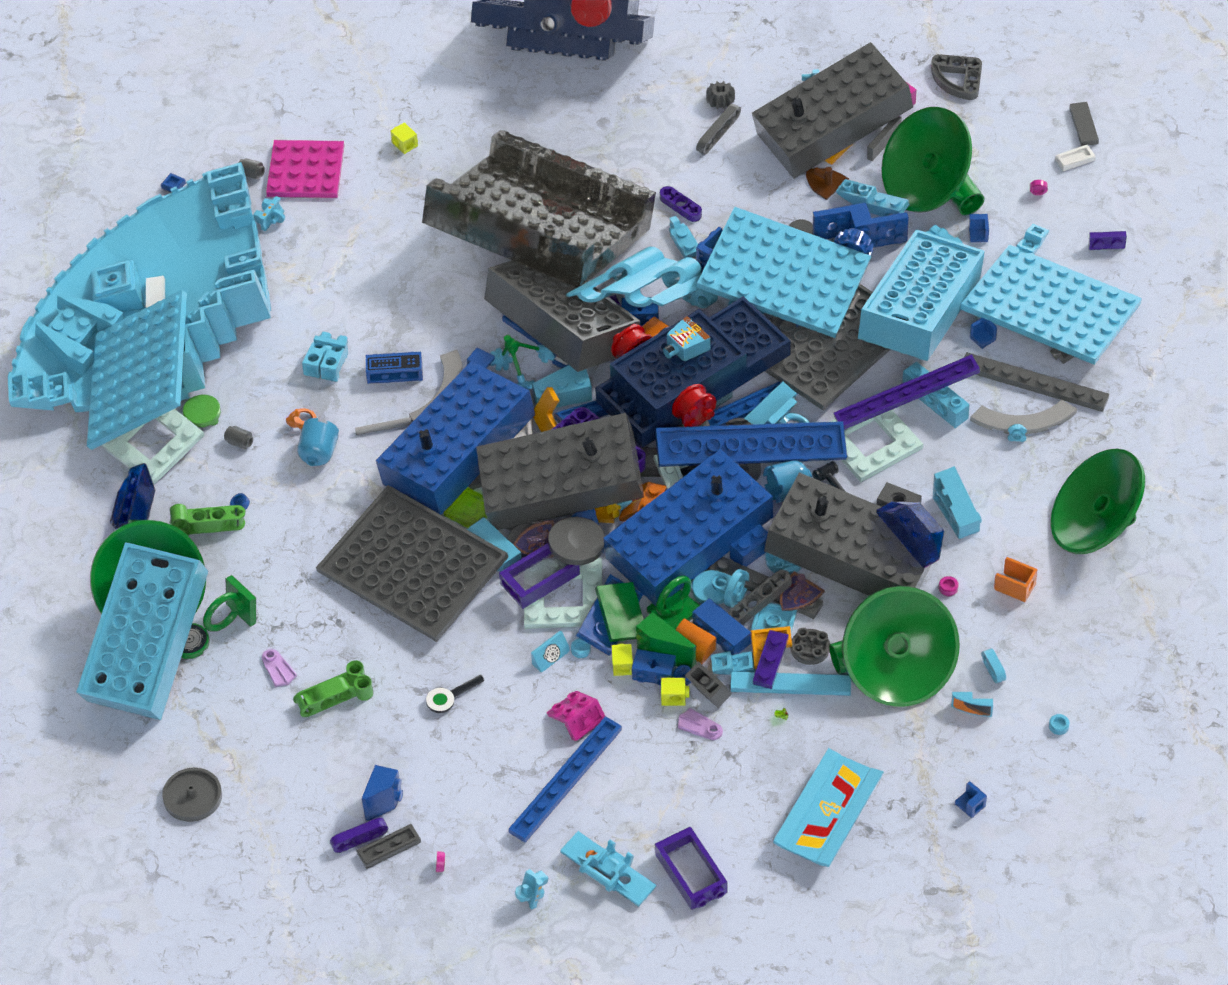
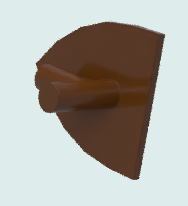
[806,167,849,200]

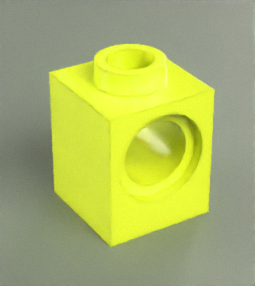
[390,122,418,154]
[612,644,633,676]
[661,678,690,706]

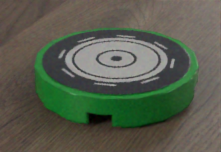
[181,623,210,659]

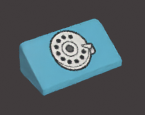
[531,631,570,672]

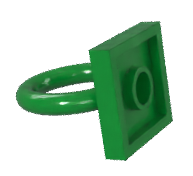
[203,575,256,632]
[646,576,700,630]

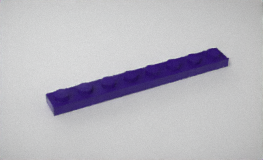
[833,354,980,430]

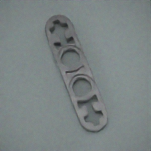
[696,104,741,154]
[728,570,792,625]

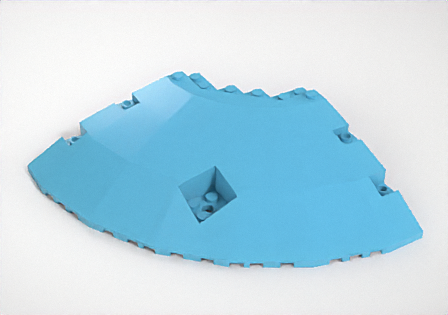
[8,162,272,412]

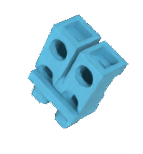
[302,332,348,382]

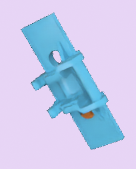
[560,831,657,907]

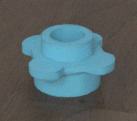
[1007,424,1027,442]

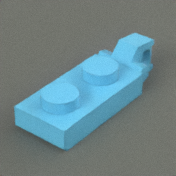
[669,216,698,258]

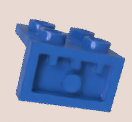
[696,226,723,274]

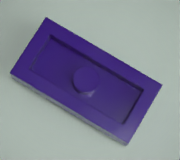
[1088,231,1127,250]

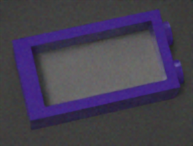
[499,543,580,609]
[654,826,728,910]

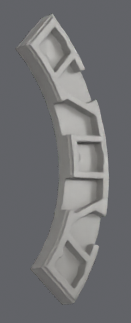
[409,350,463,422]
[970,400,1077,434]

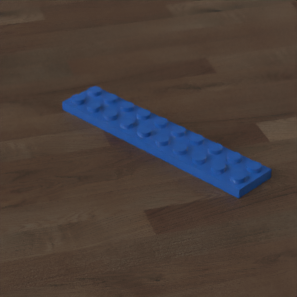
[655,421,847,467]

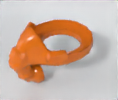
[286,408,317,429]

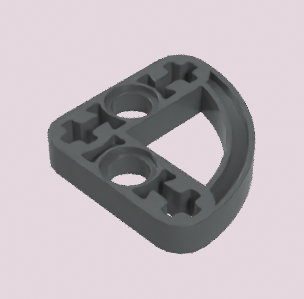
[931,54,982,100]

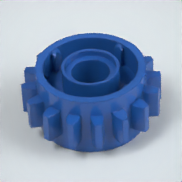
[834,228,874,256]

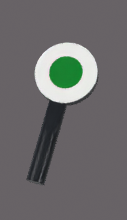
[426,674,484,713]

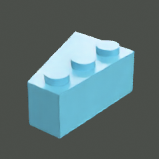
[532,365,592,408]
[932,466,982,539]

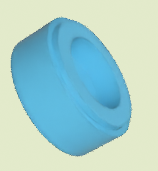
[571,638,591,658]
[1049,714,1070,735]

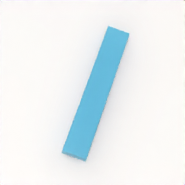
[731,672,851,696]

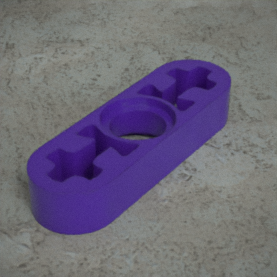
[659,186,702,222]
[330,818,389,853]

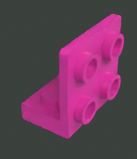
[547,691,605,741]

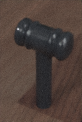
[812,461,846,492]

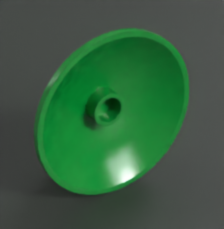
[881,107,985,215]
[1051,448,1145,554]
[90,520,206,615]
[829,586,960,707]

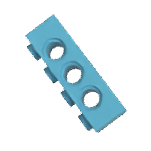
[902,361,970,428]

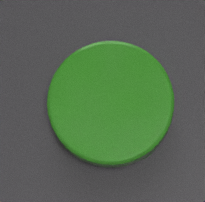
[183,394,221,427]

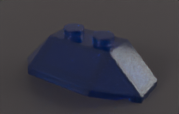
[110,463,155,529]
[876,501,944,568]

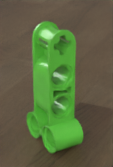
[169,504,246,536]
[293,660,374,717]

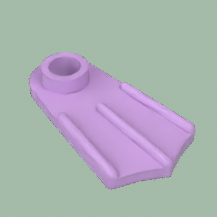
[262,649,297,687]
[678,708,723,740]

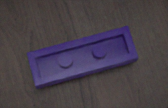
[753,630,789,689]

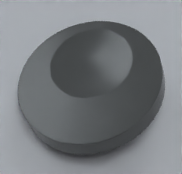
[548,517,605,565]
[162,767,222,822]

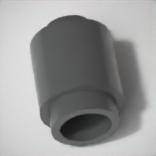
[238,158,265,179]
[224,426,253,450]

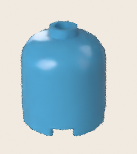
[297,418,339,466]
[763,460,812,504]

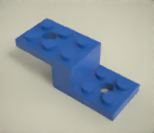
[812,203,909,248]

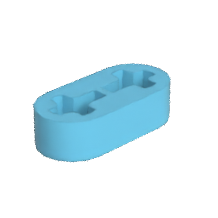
[981,648,1006,683]

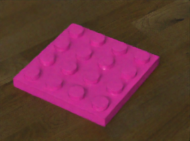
[266,140,345,198]

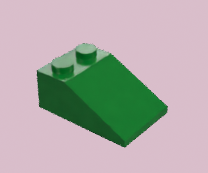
[636,612,696,669]

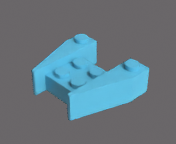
[35,294,123,376]

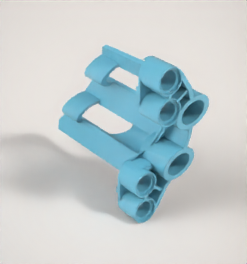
[566,246,718,309]

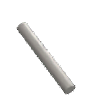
[355,417,412,435]

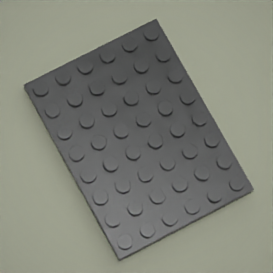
[765,284,890,410]
[316,485,509,642]

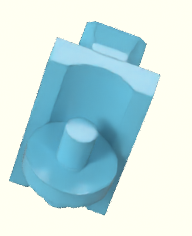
[253,196,285,231]
[515,869,549,910]

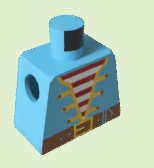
[663,316,710,361]

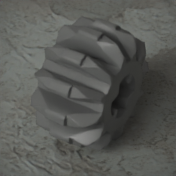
[706,81,735,110]

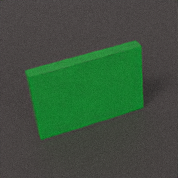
[595,582,644,642]

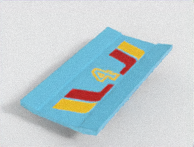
[773,748,884,867]

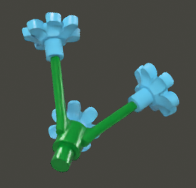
[490,335,555,389]

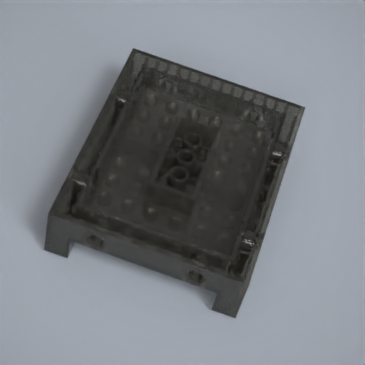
[422,130,656,287]

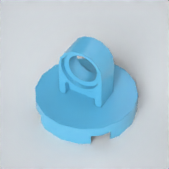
[712,569,750,608]

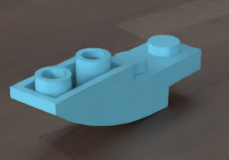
[836,179,909,217]

